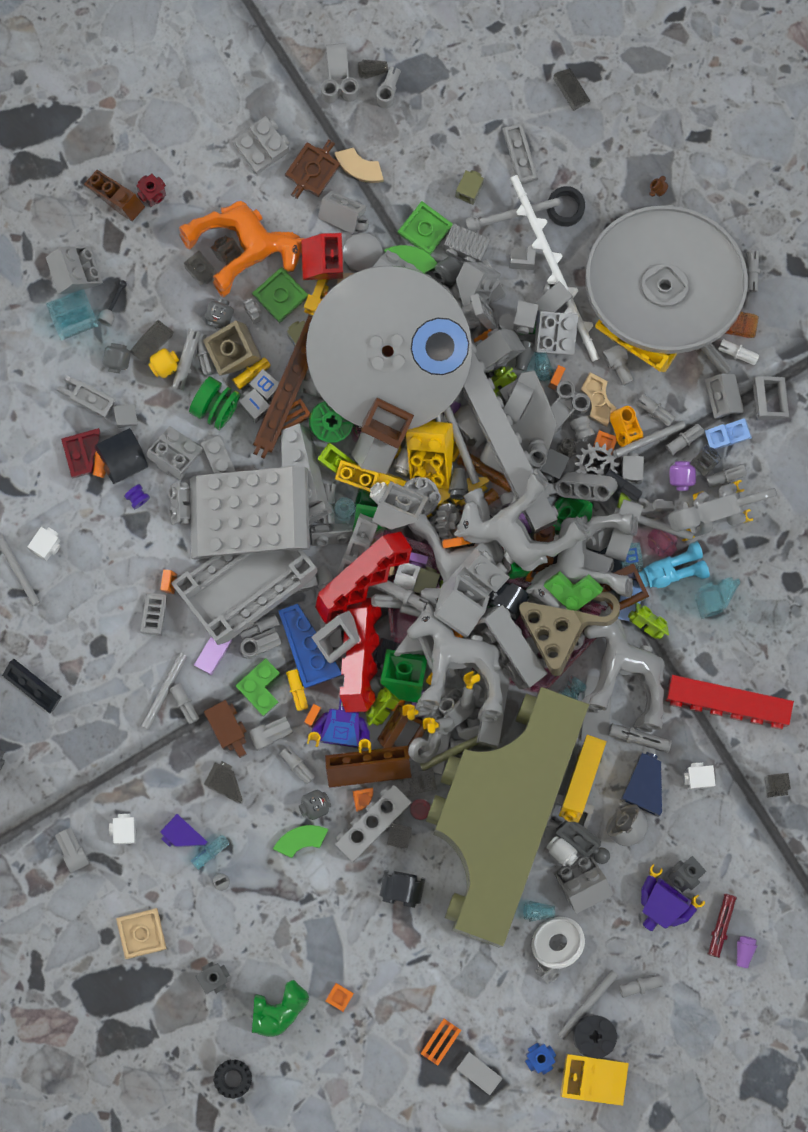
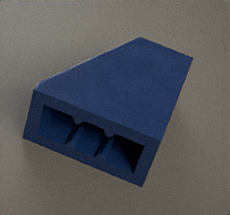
[620,752,662,817]

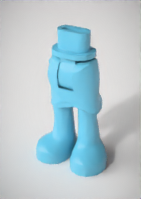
[637,541,710,589]

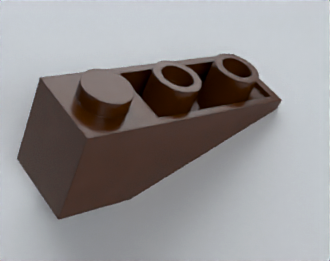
[84,170,145,222]

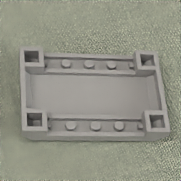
[190,466,310,560]
[171,550,318,645]

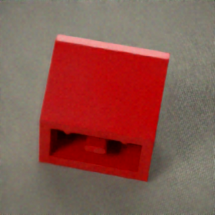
[301,233,343,280]

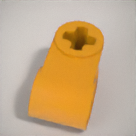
[610,406,643,447]

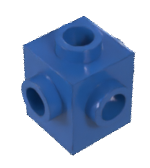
[525,1043,556,1075]

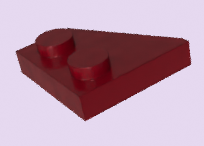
[61,428,101,479]

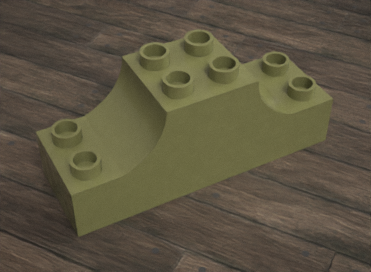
[426,687,589,948]

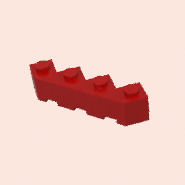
[315,531,412,624]
[339,598,382,712]

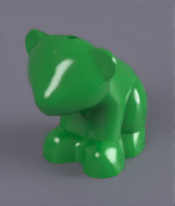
[252,980,309,1037]

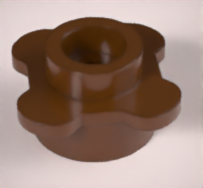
[649,176,668,197]

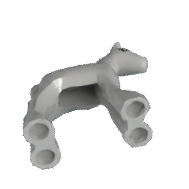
[454,469,589,571]
[408,488,504,608]
[526,514,638,608]
[407,604,503,723]
[581,606,665,733]

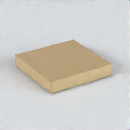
[116,908,167,959]

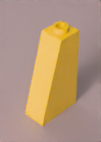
[559,735,607,823]

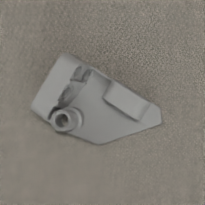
[480,370,557,473]

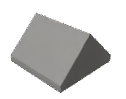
[351,432,399,474]

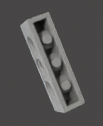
[335,785,412,862]

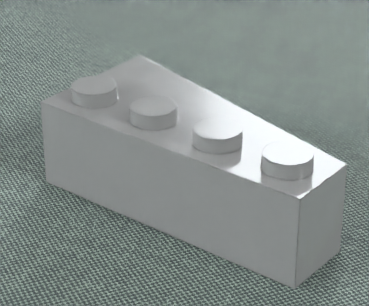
[281,424,328,509]
[474,605,547,689]

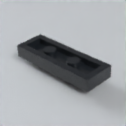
[2,659,62,713]

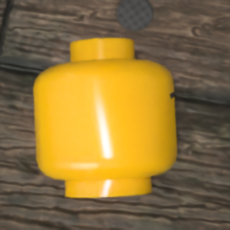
[148,348,180,378]

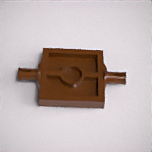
[285,139,340,199]

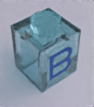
[622,542,643,572]

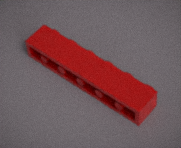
[665,675,794,730]

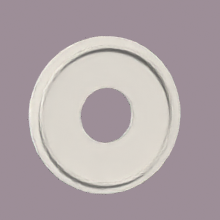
[531,917,585,969]

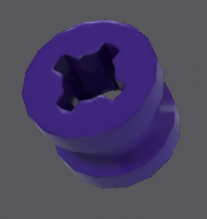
[124,484,150,510]

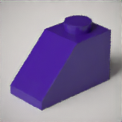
[160,814,208,847]

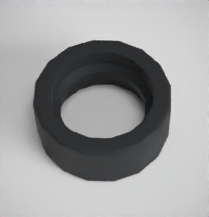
[547,186,585,227]

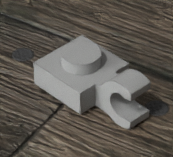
[635,498,674,517]

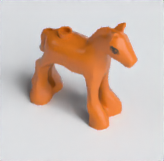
[179,201,304,298]

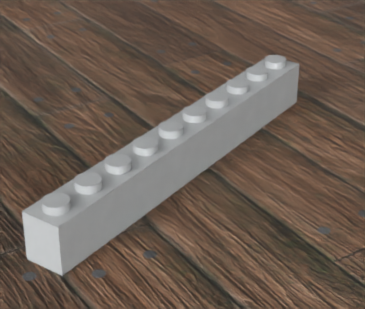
[462,342,559,534]

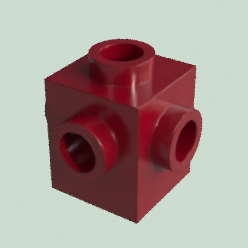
[136,173,166,207]

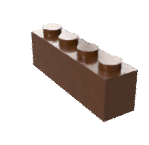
[325,745,412,788]

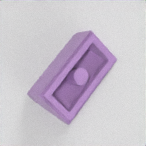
[194,637,233,676]

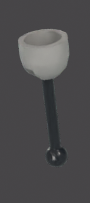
[97,280,127,326]

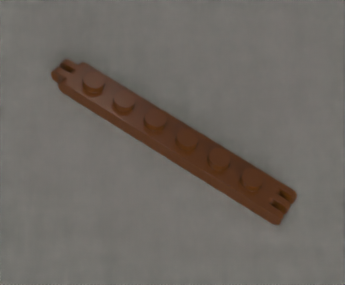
[253,315,313,459]

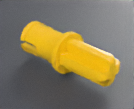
[232,357,271,390]
[286,669,308,711]

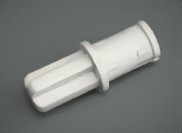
[718,338,759,365]

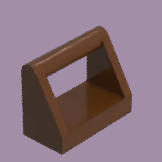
[361,397,414,449]
[598,563,649,610]
[377,705,428,758]

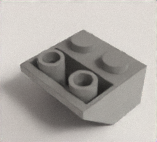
[46,246,103,294]
[456,262,501,307]
[434,574,489,638]
[553,855,613,914]

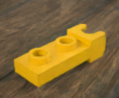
[304,279,329,316]

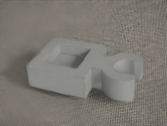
[243,298,262,325]

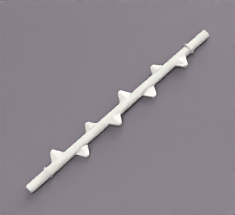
[510,175,600,362]

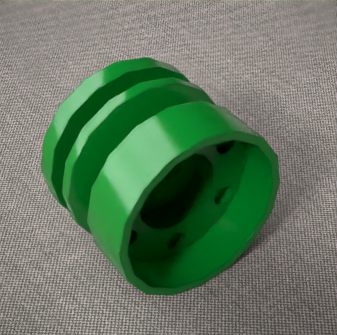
[189,376,240,430]
[309,401,353,443]

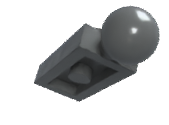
[556,820,610,864]

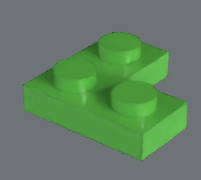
[544,571,603,611]
[236,658,280,717]

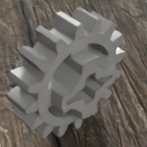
[574,442,619,476]
[436,503,462,548]

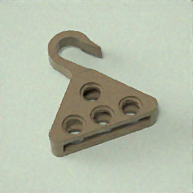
[519,592,620,676]

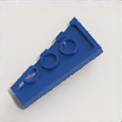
[278,604,342,689]

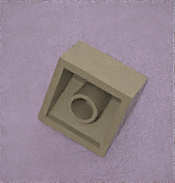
[203,320,262,376]

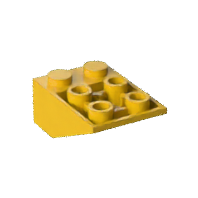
[406,421,454,489]
[560,1054,629,1106]

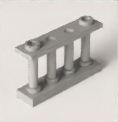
[461,294,497,330]

